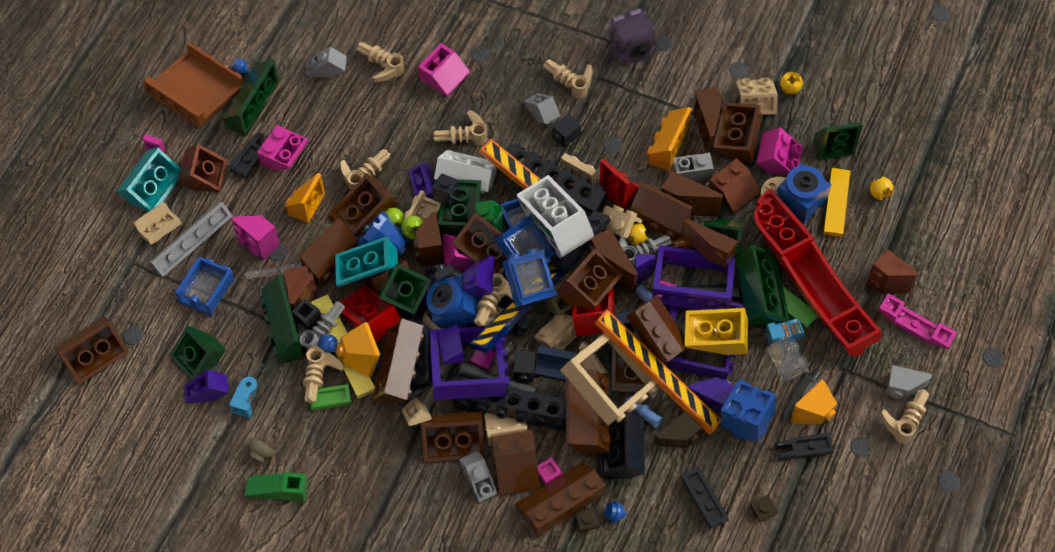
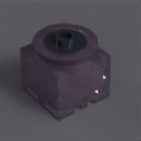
[609,8,657,63]

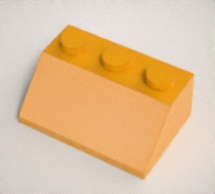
[647,107,691,171]

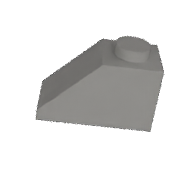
[523,93,561,125]
[886,365,932,399]

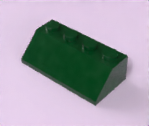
[223,59,279,136]
[735,244,790,327]
[259,274,304,364]

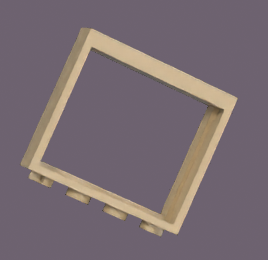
[560,333,659,425]

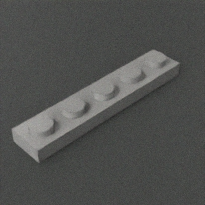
[149,201,233,277]

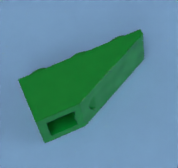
[244,472,308,502]

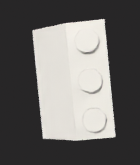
[434,150,498,193]

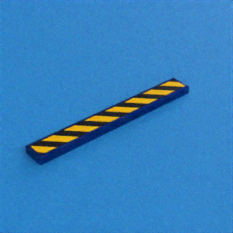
[470,255,581,353]

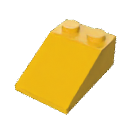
[685,308,748,355]

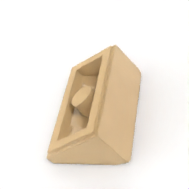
[401,397,432,426]

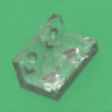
[766,336,809,383]

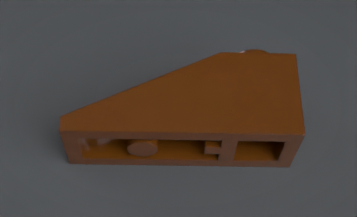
[681,218,738,268]

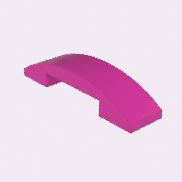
[879,293,957,349]

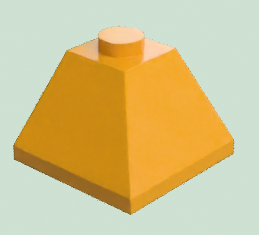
[286,173,325,223]
[337,322,380,377]
[790,380,837,424]

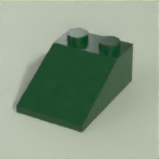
[813,122,863,161]
[438,179,481,237]

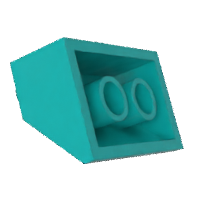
[117,147,180,212]
[335,236,398,287]

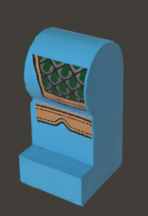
[765,319,805,348]
[229,376,259,419]

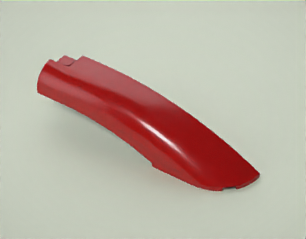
[754,188,881,356]

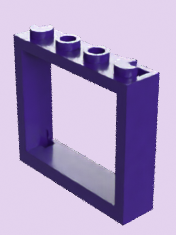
[652,245,735,310]
[664,302,743,380]
[430,326,509,400]

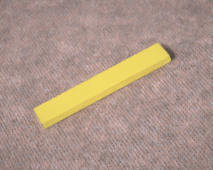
[311,294,375,399]

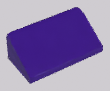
[408,163,435,199]
[634,254,655,284]
[438,325,463,364]

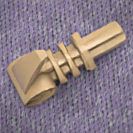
[357,42,404,82]
[543,60,592,99]
[433,110,487,145]
[341,149,390,191]
[474,274,513,327]
[303,347,344,404]
[881,389,929,444]

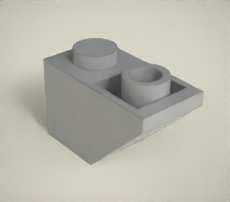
[306,47,347,78]
[673,153,714,182]
[459,451,497,502]

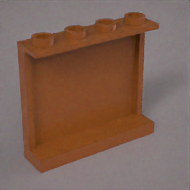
[143,42,243,128]

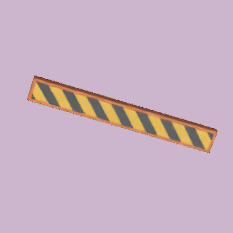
[479,139,604,232]
[595,309,721,435]

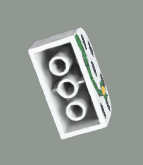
[517,175,594,258]

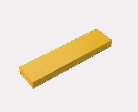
[823,168,850,237]

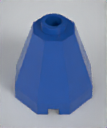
[357,211,406,257]

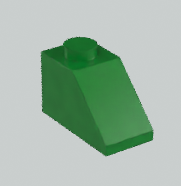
[476,200,502,232]

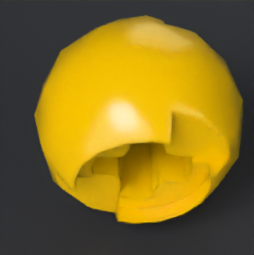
[780,72,803,95]
[870,176,894,200]
[628,223,648,246]

